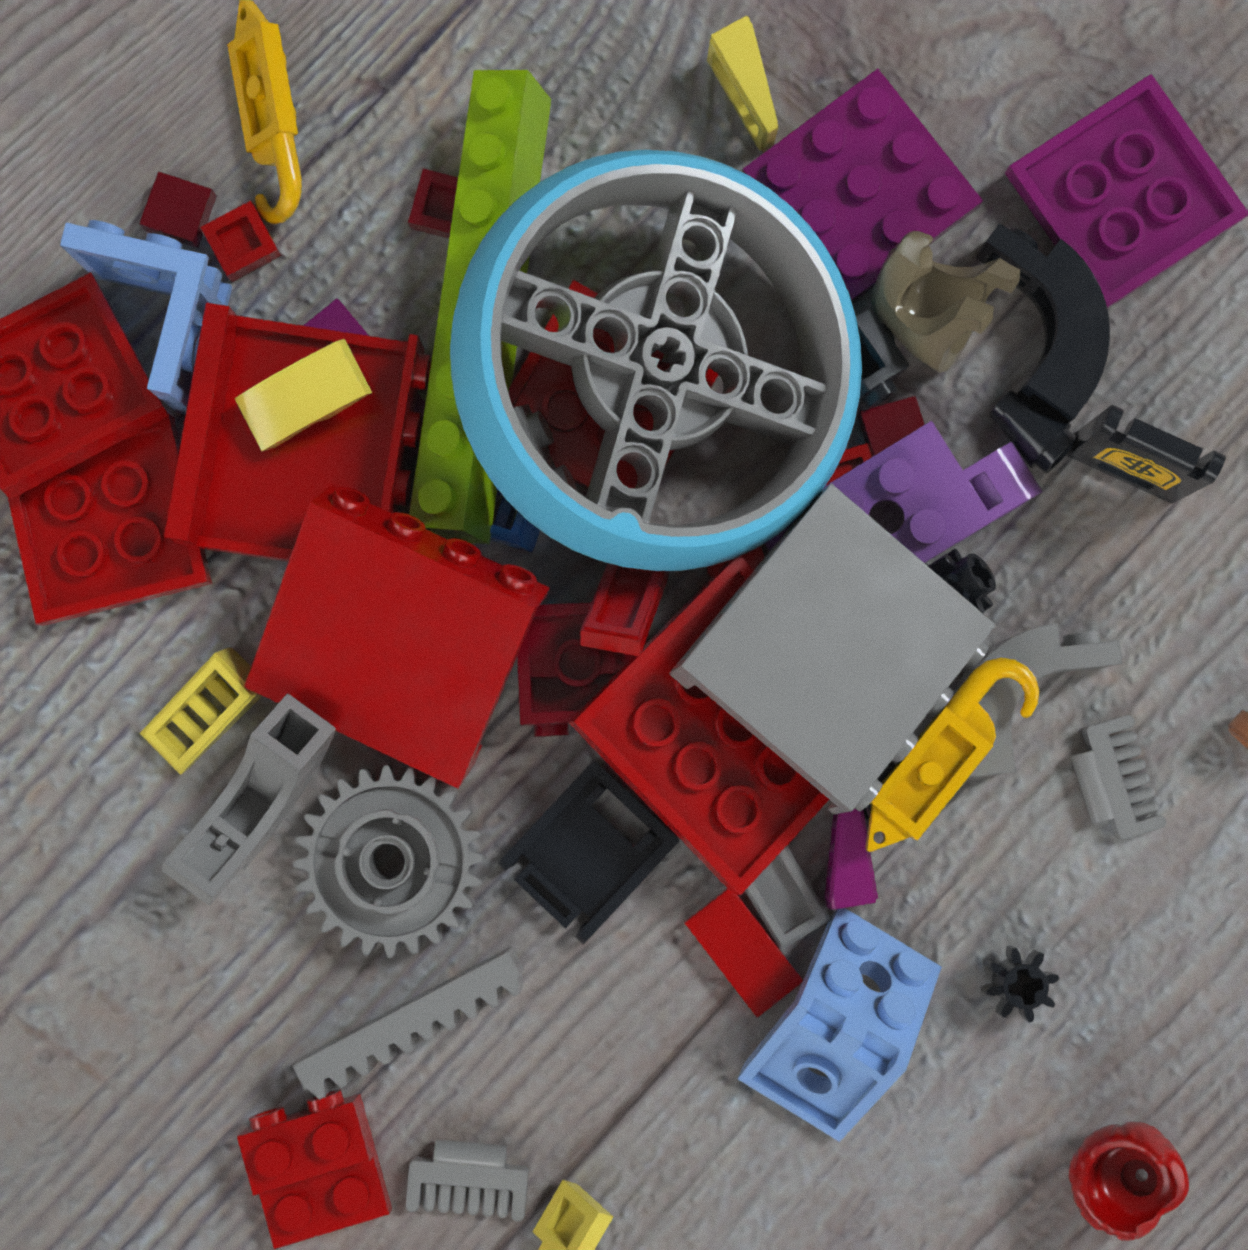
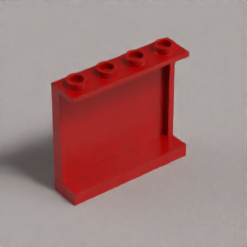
[164,303,432,562]
[244,485,550,789]

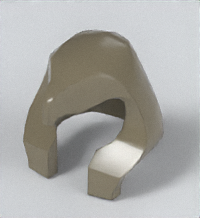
[871,231,1020,373]

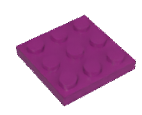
[742,68,983,303]
[1005,74,1248,309]

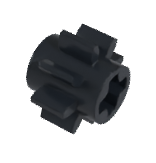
[928,549,996,613]
[980,945,1060,1023]

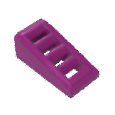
[824,808,878,910]

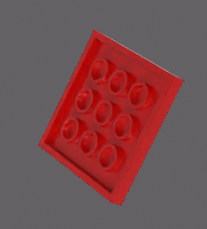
[568,556,830,896]

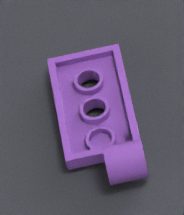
[764,421,1043,563]

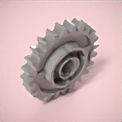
[293,765,486,958]

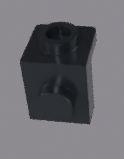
[856,308,910,409]

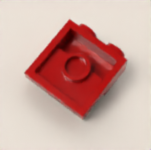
[237,1089,392,1249]

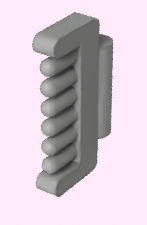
[1071,715,1166,839]
[406,1139,529,1222]

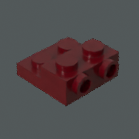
[517,602,634,737]

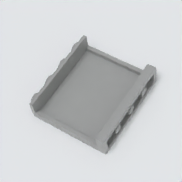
[669,483,996,815]

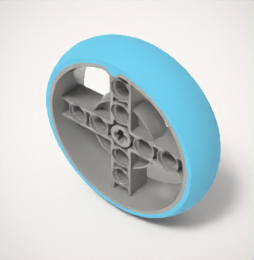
[450,150,862,571]

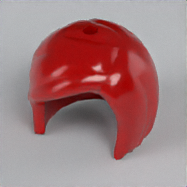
[1068,1121,1189,1241]

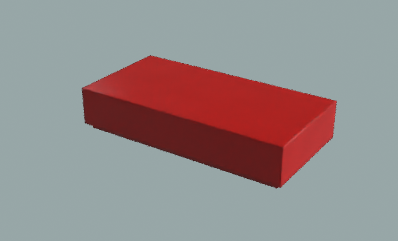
[580,563,669,657]
[684,888,803,1018]

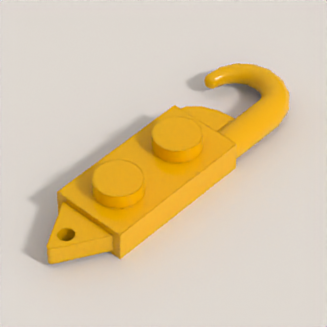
[227,0,302,224]
[865,657,1040,852]

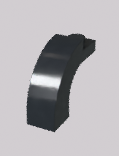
[975,223,1110,423]

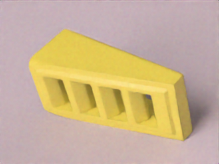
[707,16,778,153]
[139,647,262,775]

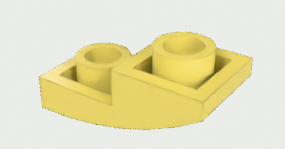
[234,339,372,451]

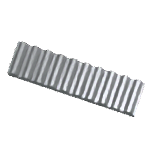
[293,946,524,1100]

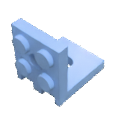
[60,220,232,415]
[737,908,942,1142]

